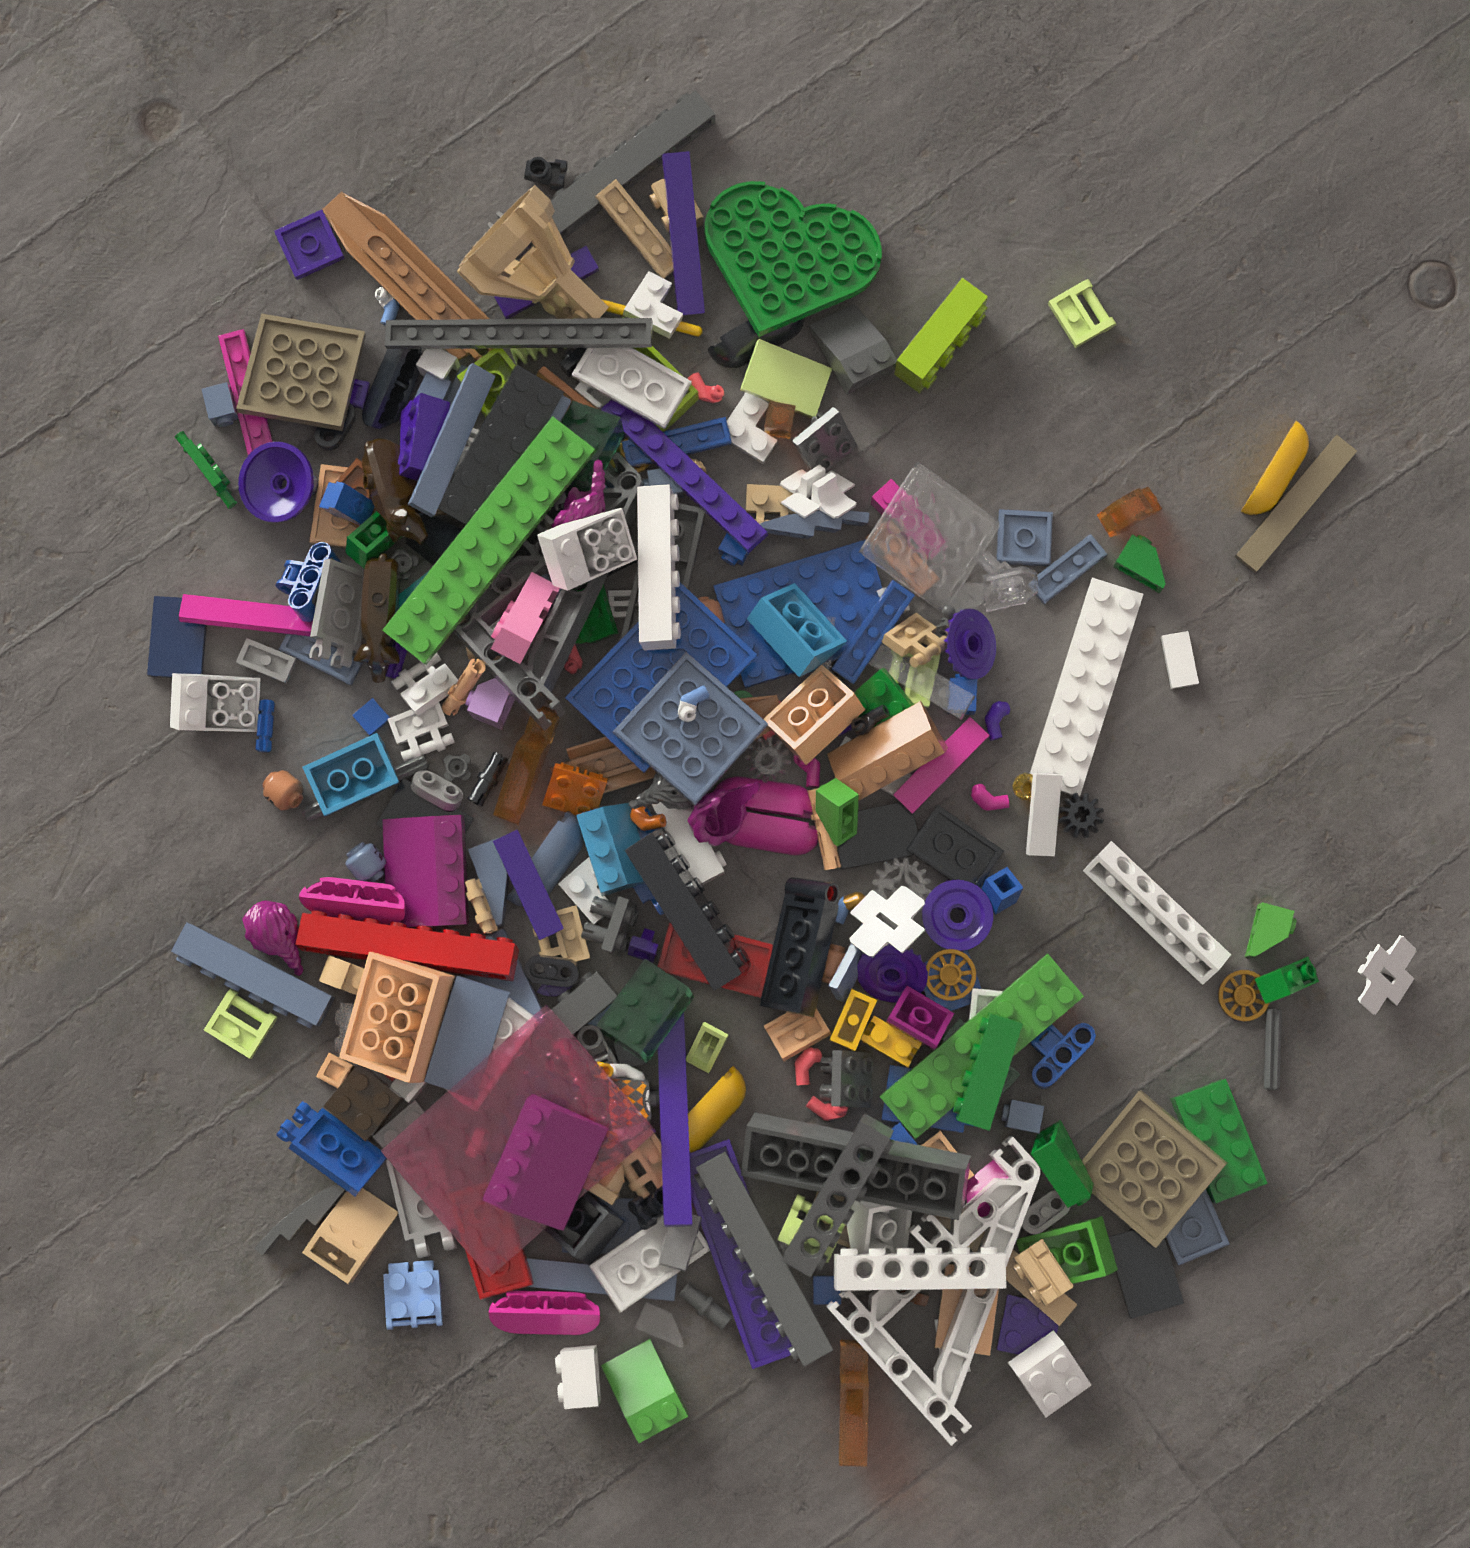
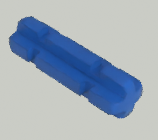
[256,699,275,753]

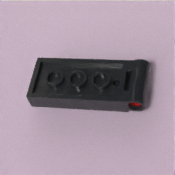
[759,877,840,1017]

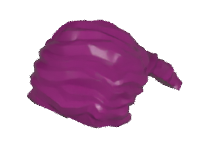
[551,460,606,528]
[687,782,760,846]
[242,900,304,976]

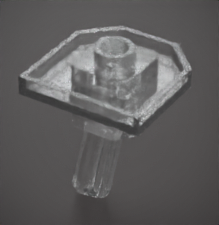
[976,551,1038,613]

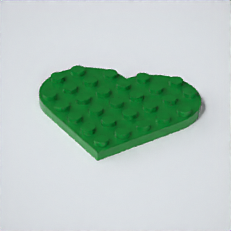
[704,181,882,337]

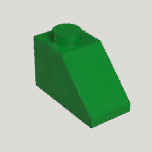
[1113,534,1166,593]

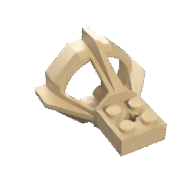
[457,185,609,319]

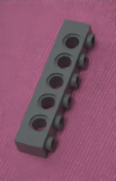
[781,1113,895,1277]

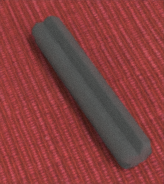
[1264,1009,1282,1090]

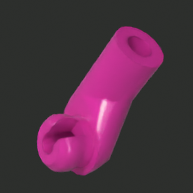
[793,755,820,788]
[971,784,1009,811]

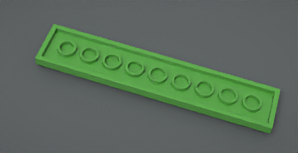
[382,417,596,665]

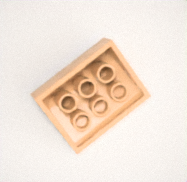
[339,952,455,1083]

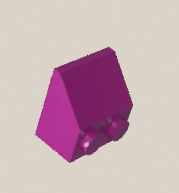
[886,986,954,1050]

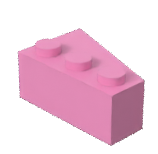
[491,572,560,664]

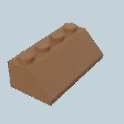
[827,701,948,801]

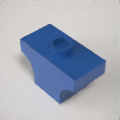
[319,481,374,526]

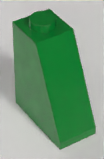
[1031,1120,1094,1208]

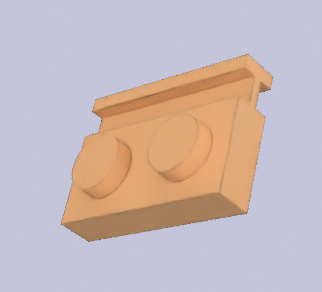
[764,1008,831,1061]

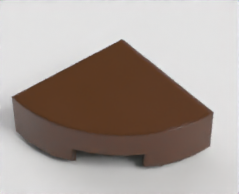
[900,1290,929,1307]

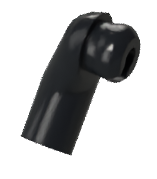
[851,704,890,735]

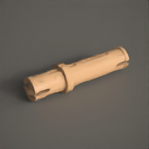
[442,659,486,716]
[807,788,841,870]

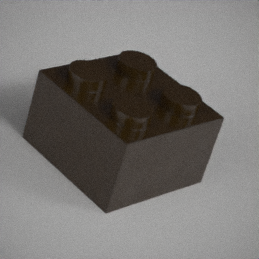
[324,1065,405,1141]

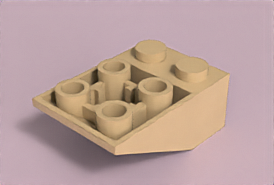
[302,1188,398,1284]

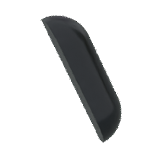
[708,318,805,368]
[362,349,423,429]

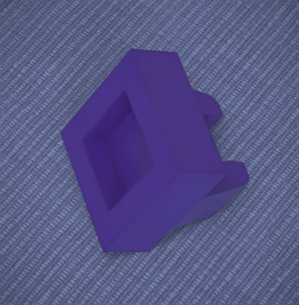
[628,928,659,963]

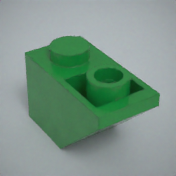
[1255,957,1319,1004]

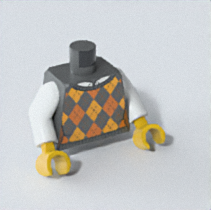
[594,1062,660,1148]

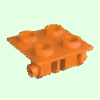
[542,762,607,815]

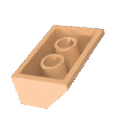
[763,665,865,765]

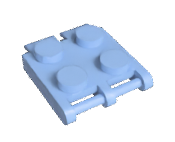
[383,1260,443,1330]

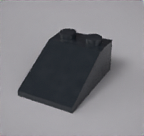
[537,1187,624,1265]

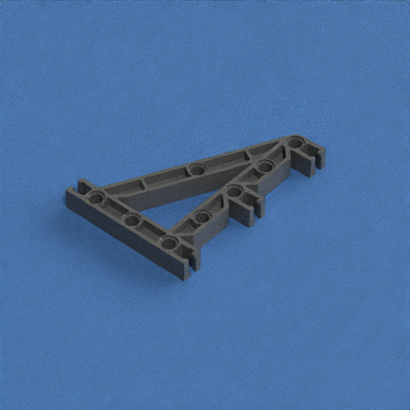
[453,452,644,730]

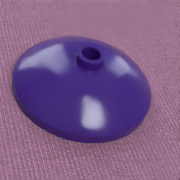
[238,442,314,523]

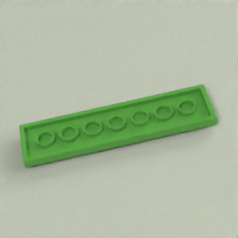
[880,954,1084,1139]

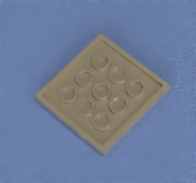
[236,314,366,431]
[1082,1090,1227,1248]

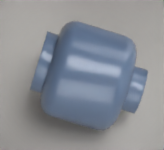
[345,842,386,882]

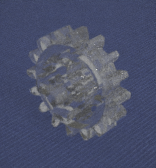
[872,857,931,902]

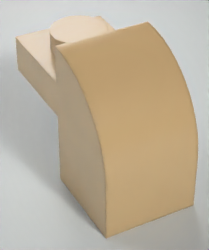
[319,955,364,995]

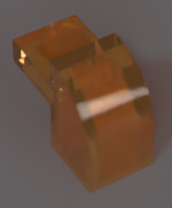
[1097,486,1162,538]

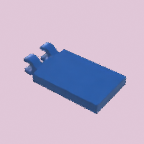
[276,1101,388,1197]

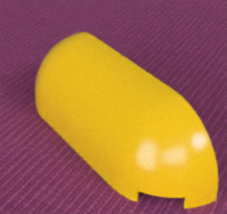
[1241,421,1309,515]
[688,1066,746,1153]

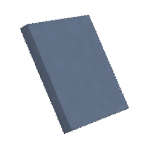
[613,652,768,805]

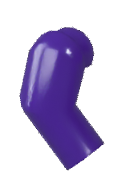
[984,701,1010,741]

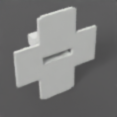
[780,465,857,519]
[849,886,925,958]
[1357,935,1417,1015]

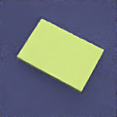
[740,339,832,418]

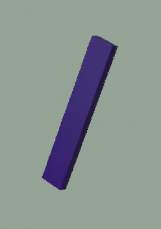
[662,151,705,315]

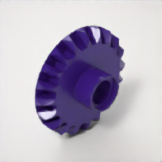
[944,609,996,679]
[922,880,993,951]
[857,944,928,1002]

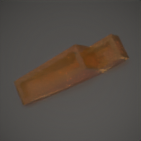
[493,706,561,825]
[839,1340,869,1466]

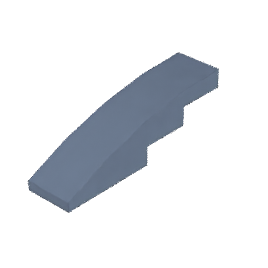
[760,511,869,539]

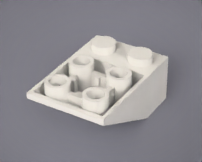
[537,508,637,591]
[170,673,260,732]

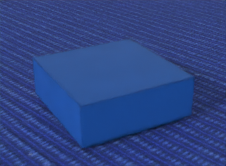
[352,698,390,736]
[813,1276,841,1304]

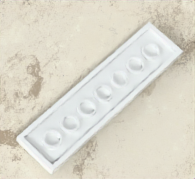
[1027,578,1143,797]

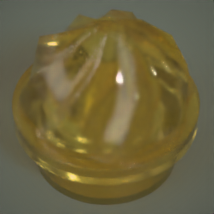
[1012,773,1033,800]

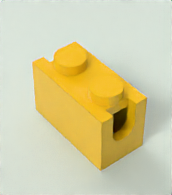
[829,989,877,1051]
[860,1016,922,1068]

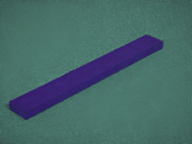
[656,1009,692,1227]

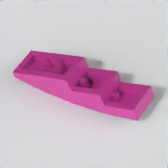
[893,717,990,814]

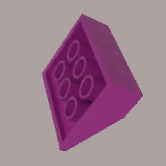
[382,815,469,927]
[482,1094,609,1231]

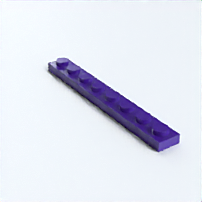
[600,399,768,554]

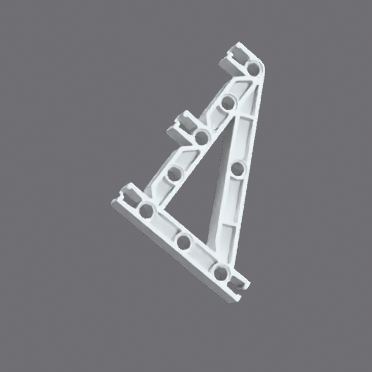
[826,1136,1040,1446]

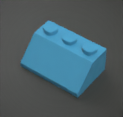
[747,583,847,677]
[302,733,400,816]
[576,803,645,897]

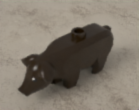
[362,439,428,546]
[354,554,400,683]

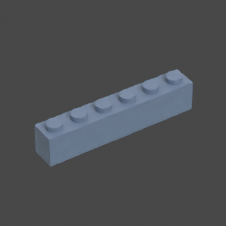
[171,922,335,1028]

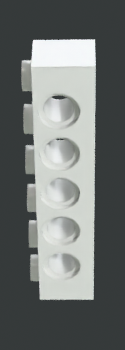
[1083,841,1231,985]
[834,1247,1006,1291]

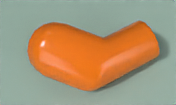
[630,806,666,831]

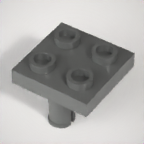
[790,407,858,472]
[581,896,639,957]
[819,1050,873,1108]

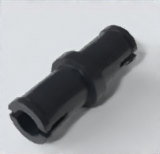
[467,752,508,807]

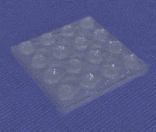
[859,462,1000,612]

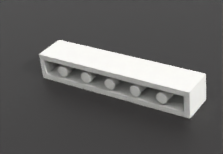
[637,484,681,650]

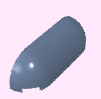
[507,811,584,907]

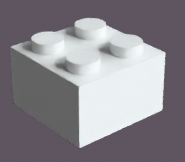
[1008,1331,1092,1417]
[556,1345,601,1409]

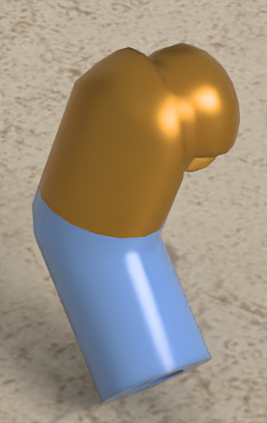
[835,892,866,925]

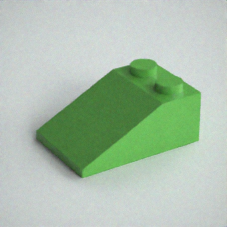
[1016,1216,1118,1284]
[601,1339,689,1443]

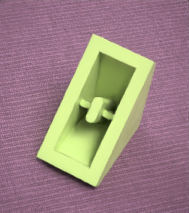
[686,1022,729,1073]

